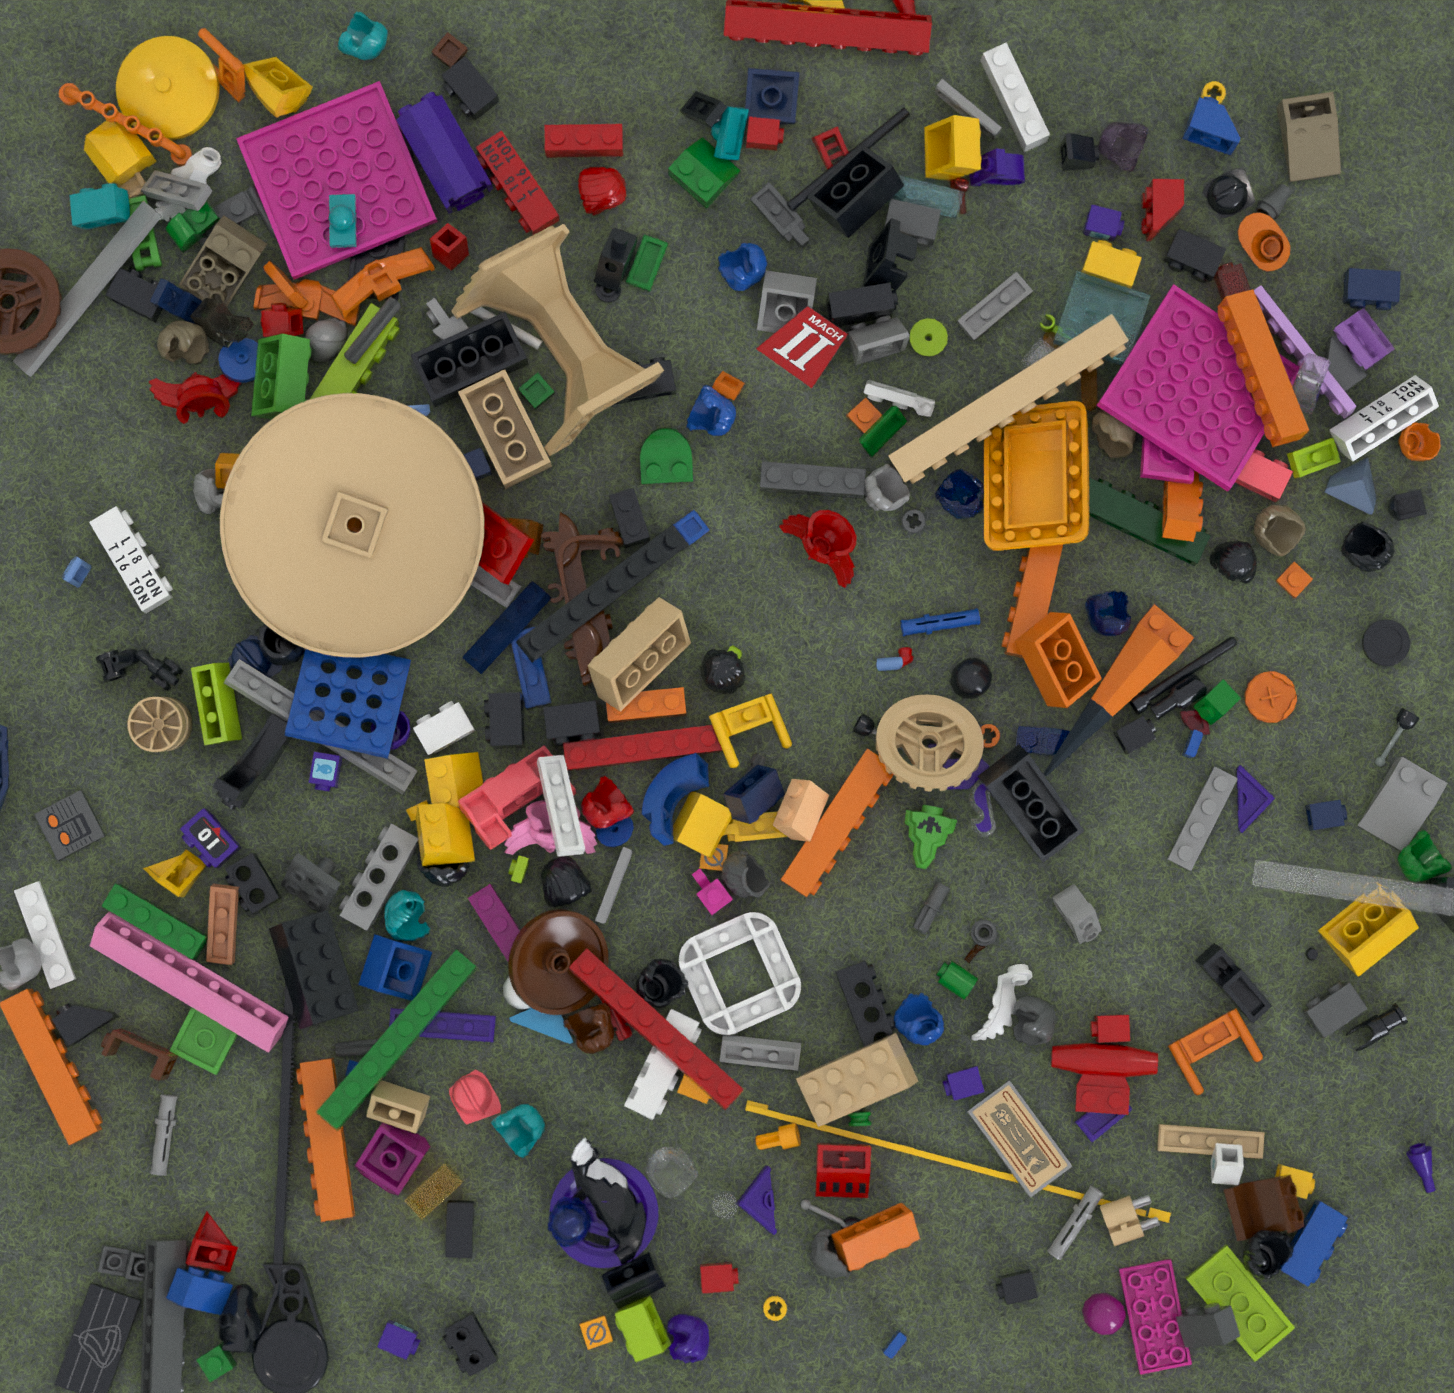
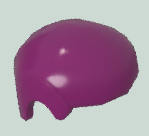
[1082,1293,1126,1335]

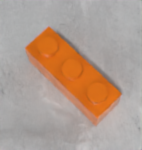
[1162,470,1203,542]
[606,687,686,723]
[831,1203,920,1271]

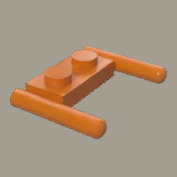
[198,28,245,102]
[1168,1008,1263,1095]

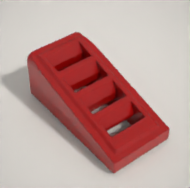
[812,126,849,170]

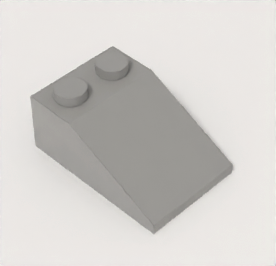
[847,316,910,365]
[1357,757,1448,851]

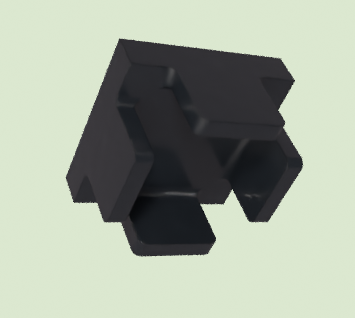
[863,218,918,290]

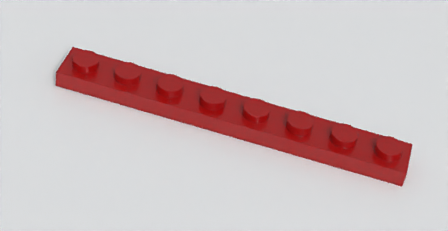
[569,949,744,1111]

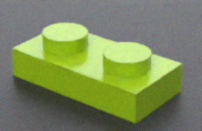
[1287,437,1341,478]

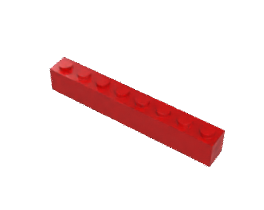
[724,0,932,55]

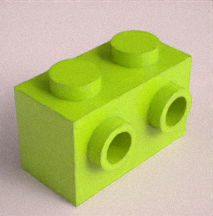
[615,1295,671,1362]

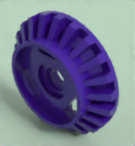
[550,1158,658,1268]

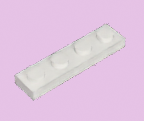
[537,755,585,856]
[14,881,76,989]

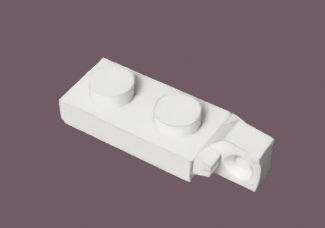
[864,380,935,417]

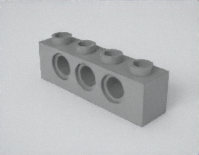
[339,823,419,931]

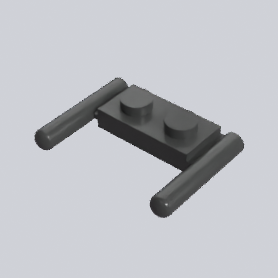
[198,186,276,248]

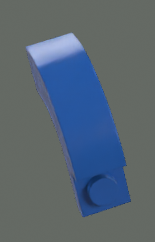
[642,753,709,846]

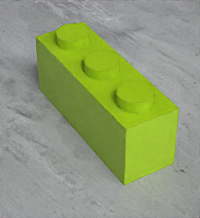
[191,662,242,745]

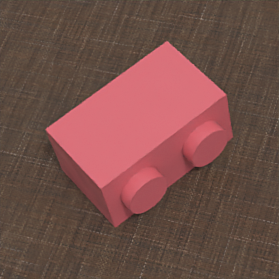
[1235,449,1293,502]

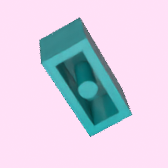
[70,183,130,230]

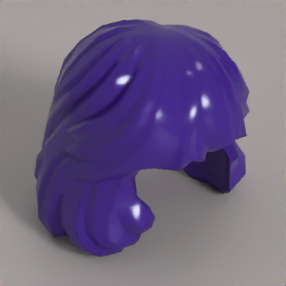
[666,1314,709,1363]

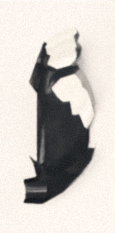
[570,1138,646,1265]

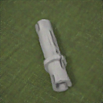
[150,1094,178,1176]
[1047,1185,1104,1260]

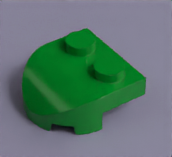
[640,428,693,484]

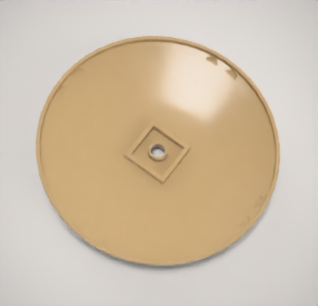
[220,393,484,657]

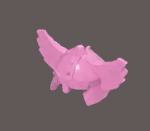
[504,800,597,855]

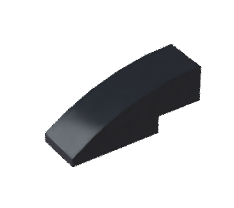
[1195,943,1272,1023]

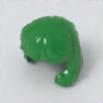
[1398,830,1452,882]

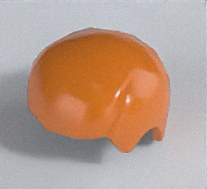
[1398,422,1441,462]

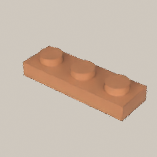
[206,884,239,965]

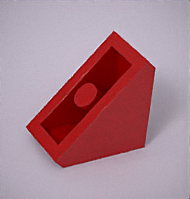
[185,1211,238,1272]

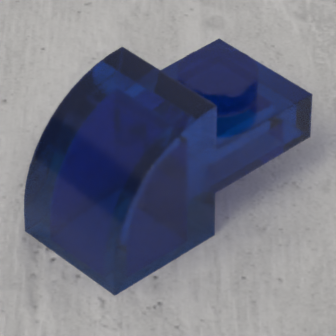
[1016,726,1071,758]

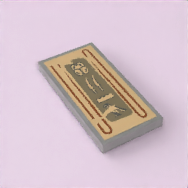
[967,1080,1072,1198]

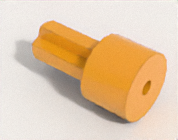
[755,1123,801,1150]

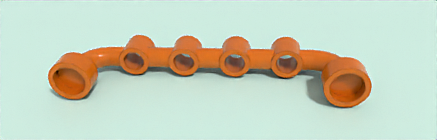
[59,83,193,166]

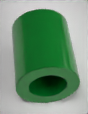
[936,961,978,1000]

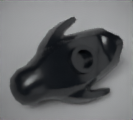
[218,1284,261,1353]

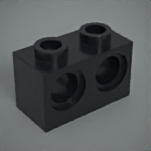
[225,853,282,914]

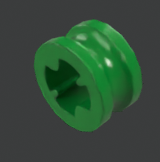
[848,1111,872,1126]

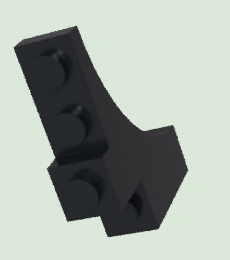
[212,714,292,810]

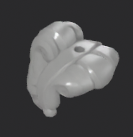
[864,464,910,511]
[193,469,225,514]

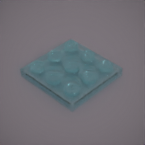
[1053,271,1151,366]

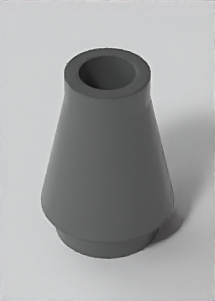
[1255,184,1292,220]

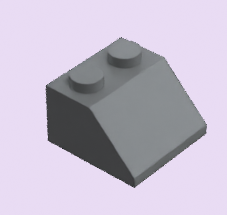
[757,270,817,333]

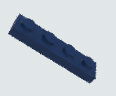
[462,581,551,674]

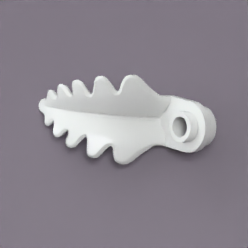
[154,147,221,222]
[972,964,1032,1041]

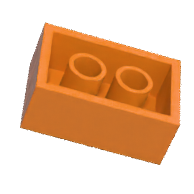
[1015,612,1102,708]

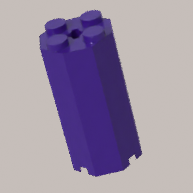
[396,92,493,214]

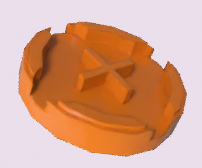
[1244,671,1297,723]

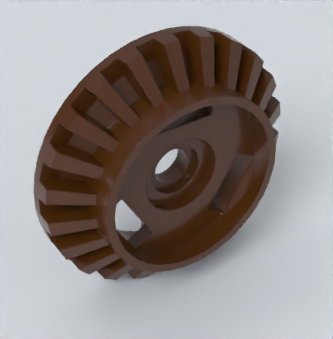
[0,248,62,355]

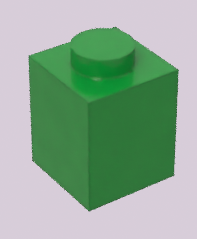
[1193,679,1241,725]
[196,1342,237,1382]

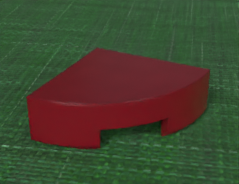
[1180,710,1210,735]

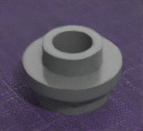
[971,920,997,946]

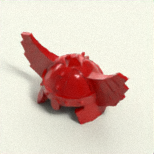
[149,372,241,424]
[779,510,857,588]

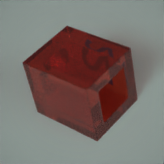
[1214,262,1251,300]

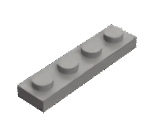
[1167,766,1238,871]

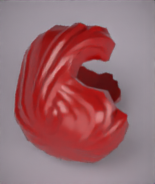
[578,167,626,216]
[581,776,634,829]

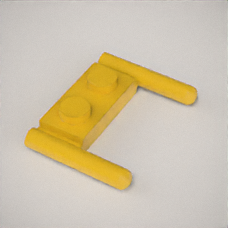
[709,693,792,768]

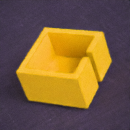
[924,115,982,181]

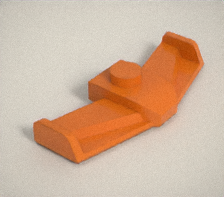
[331,247,435,319]
[253,279,361,327]

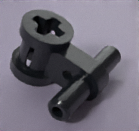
[96,649,150,683]
[136,650,184,691]

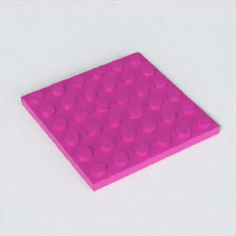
[236,81,438,280]
[1096,284,1302,492]

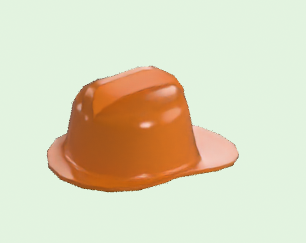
[1238,213,1290,271]

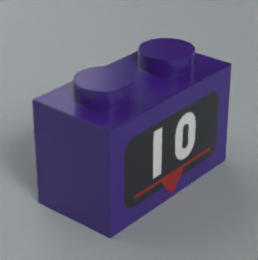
[180,808,242,869]

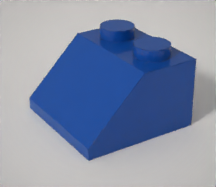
[1182,97,1240,155]
[358,934,432,1001]

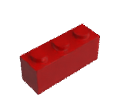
[544,124,623,158]

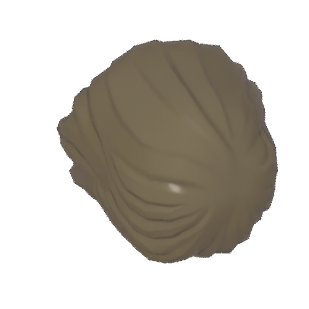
[157,320,209,365]

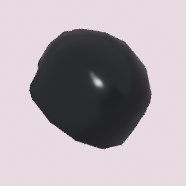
[950,658,992,699]

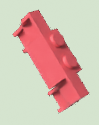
[458,745,576,850]

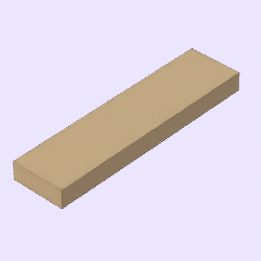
[1157,1124,1265,1159]

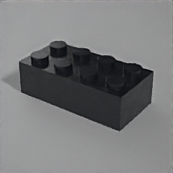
[977,745,1085,863]
[269,910,359,1029]

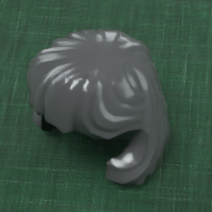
[1013,996,1055,1046]

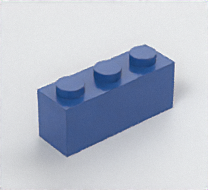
[1280,1200,1348,1286]

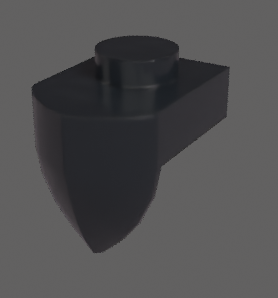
[1387,489,1427,521]

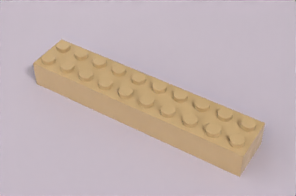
[888,314,1129,484]

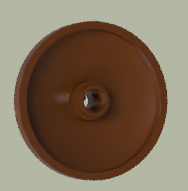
[508,909,608,1015]

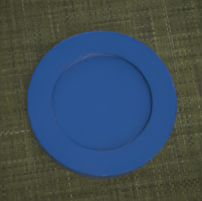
[219,338,258,383]

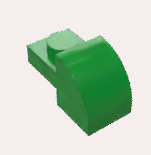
[166,200,220,253]

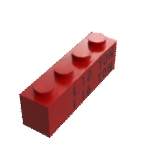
[476,130,560,235]

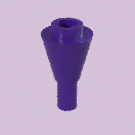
[1406,1143,1436,1193]

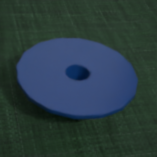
[596,817,634,847]

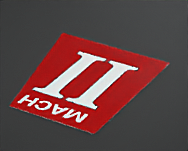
[756,306,848,388]

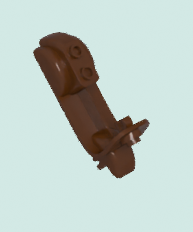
[541,512,623,687]

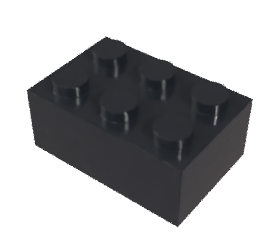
[807,145,905,238]

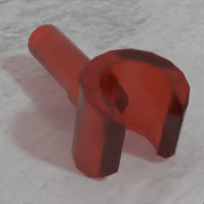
[950,177,969,214]

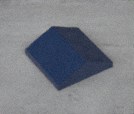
[745,68,800,125]

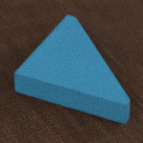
[510,1008,574,1044]

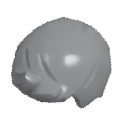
[304,318,347,363]

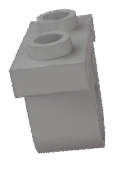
[1051,884,1102,944]

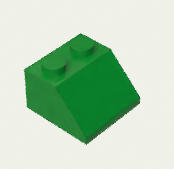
[668,137,741,209]

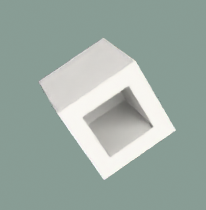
[1210,1143,1244,1185]

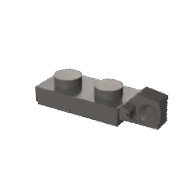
[750,182,810,249]

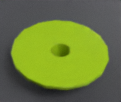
[909,318,948,357]

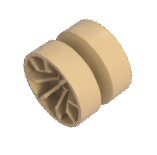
[128,697,192,752]

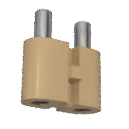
[1100,1195,1159,1246]

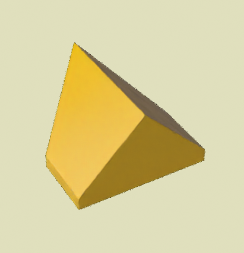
[143,849,206,897]

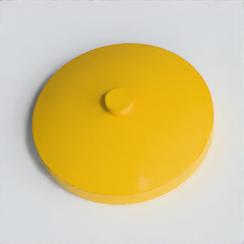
[116,36,219,140]

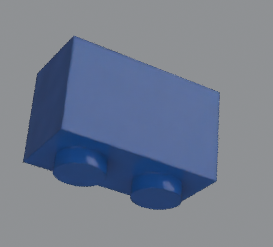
[167,1266,233,1315]

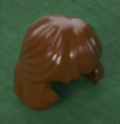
[563,1003,614,1054]

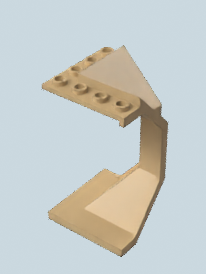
[452,224,664,456]

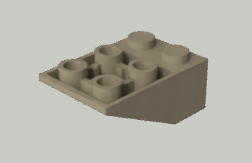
[1277,92,1341,182]
[179,215,268,314]

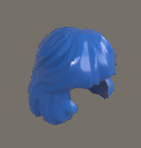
[718,243,767,291]
[687,385,736,436]
[894,993,944,1046]

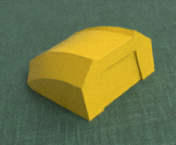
[243,57,313,118]
[84,120,157,187]

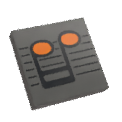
[34,790,106,861]

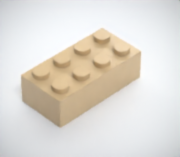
[458,369,552,489]
[587,597,691,712]
[796,1033,918,1127]

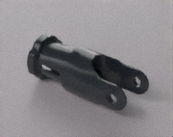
[1346,1003,1408,1051]

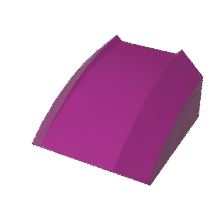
[355,1123,430,1196]

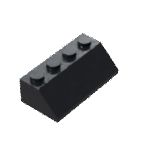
[411,312,529,407]

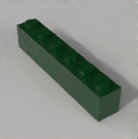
[1089,477,1211,566]

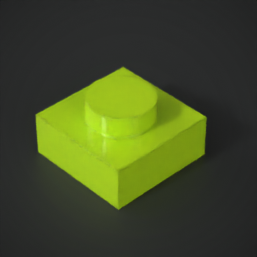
[508,856,530,884]

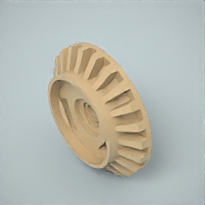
[875,694,984,792]

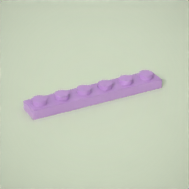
[1254,285,1356,419]

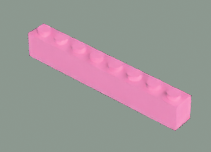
[90,911,289,1053]

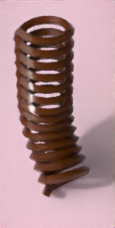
[964,945,985,963]

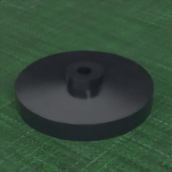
[1362,619,1410,666]

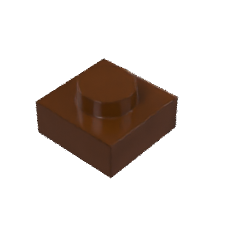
[431,32,468,68]

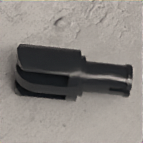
[1150,674,1207,720]

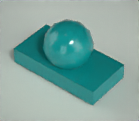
[711,106,749,160]
[328,194,357,248]

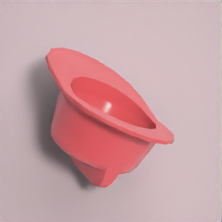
[449,1070,501,1125]

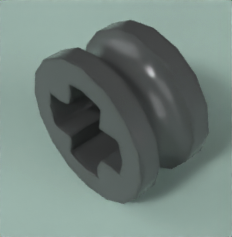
[901,509,925,534]

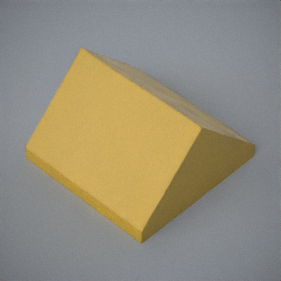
[673,791,732,858]

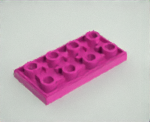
[1119,1259,1192,1375]

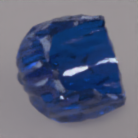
[935,468,984,519]

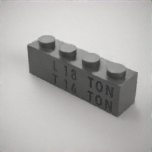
[759,461,866,499]

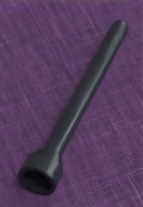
[1129,637,1237,715]

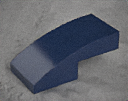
[150,278,206,324]

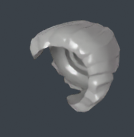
[0,938,42,990]

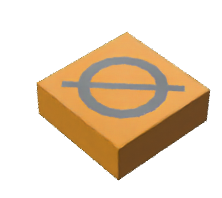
[699,844,728,871]
[579,1315,613,1350]

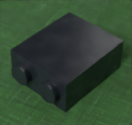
[826,283,898,327]

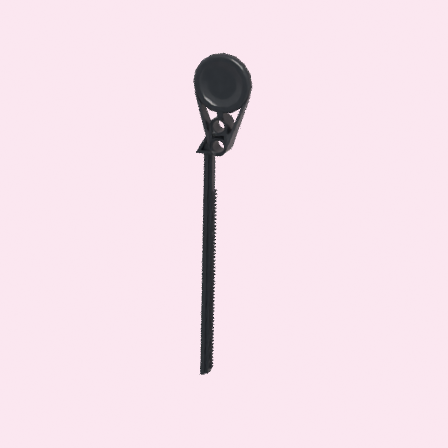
[252,983,329,1393]

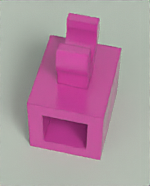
[692,869,733,915]

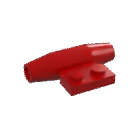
[1051,1043,1158,1115]

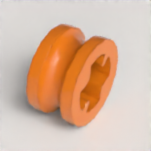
[980,724,1000,748]

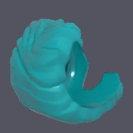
[337,12,388,60]
[384,890,431,941]
[491,1104,545,1158]

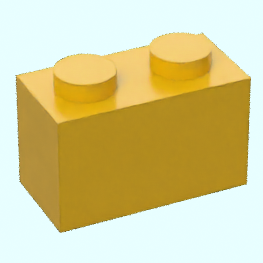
[1080,240,1142,291]

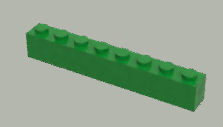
[316,950,476,1132]

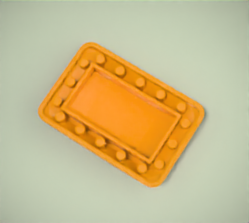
[984,401,1089,551]

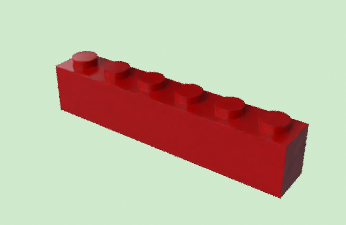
[563,725,723,771]

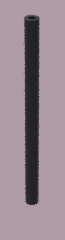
[787,107,910,211]

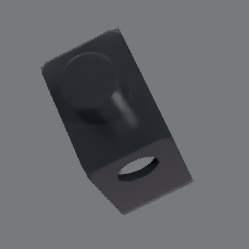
[594,228,637,292]

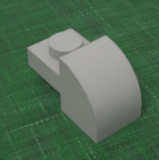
[426,298,468,341]

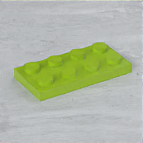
[1185,1244,1295,1362]

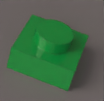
[518,372,555,410]

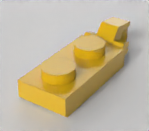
[723,811,787,842]

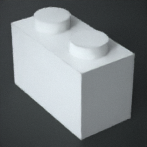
[413,701,476,757]

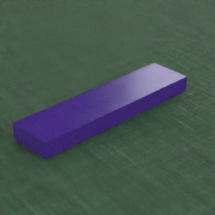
[389,1008,496,1042]

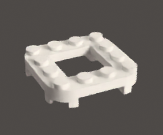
[679,912,801,1035]

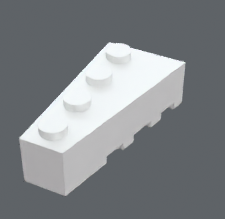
[624,1008,702,1120]

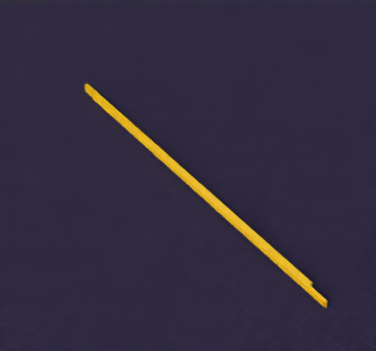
[745,1100,1171,1223]

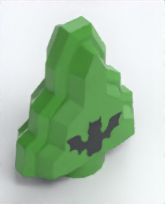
[905,805,957,869]

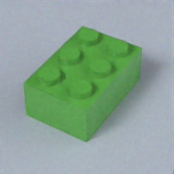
[251,334,311,420]

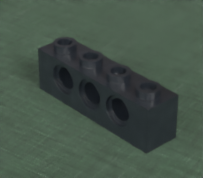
[835,960,905,1051]

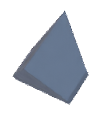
[1325,457,1377,515]

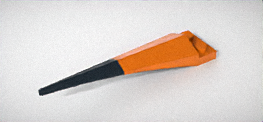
[1043,604,1194,777]

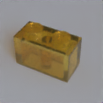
[404,1162,464,1220]

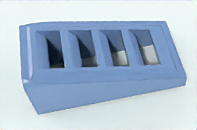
[62,556,92,588]

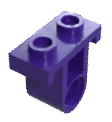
[968,148,1025,186]

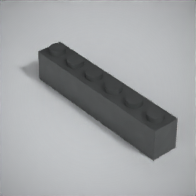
[140,1238,189,1393]

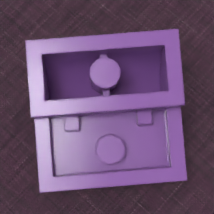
[1333,308,1395,371]

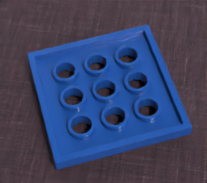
[285,649,411,759]

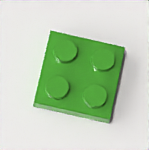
[169,1007,238,1075]

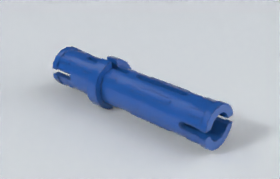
[900,608,980,636]

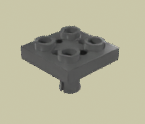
[281,853,341,912]

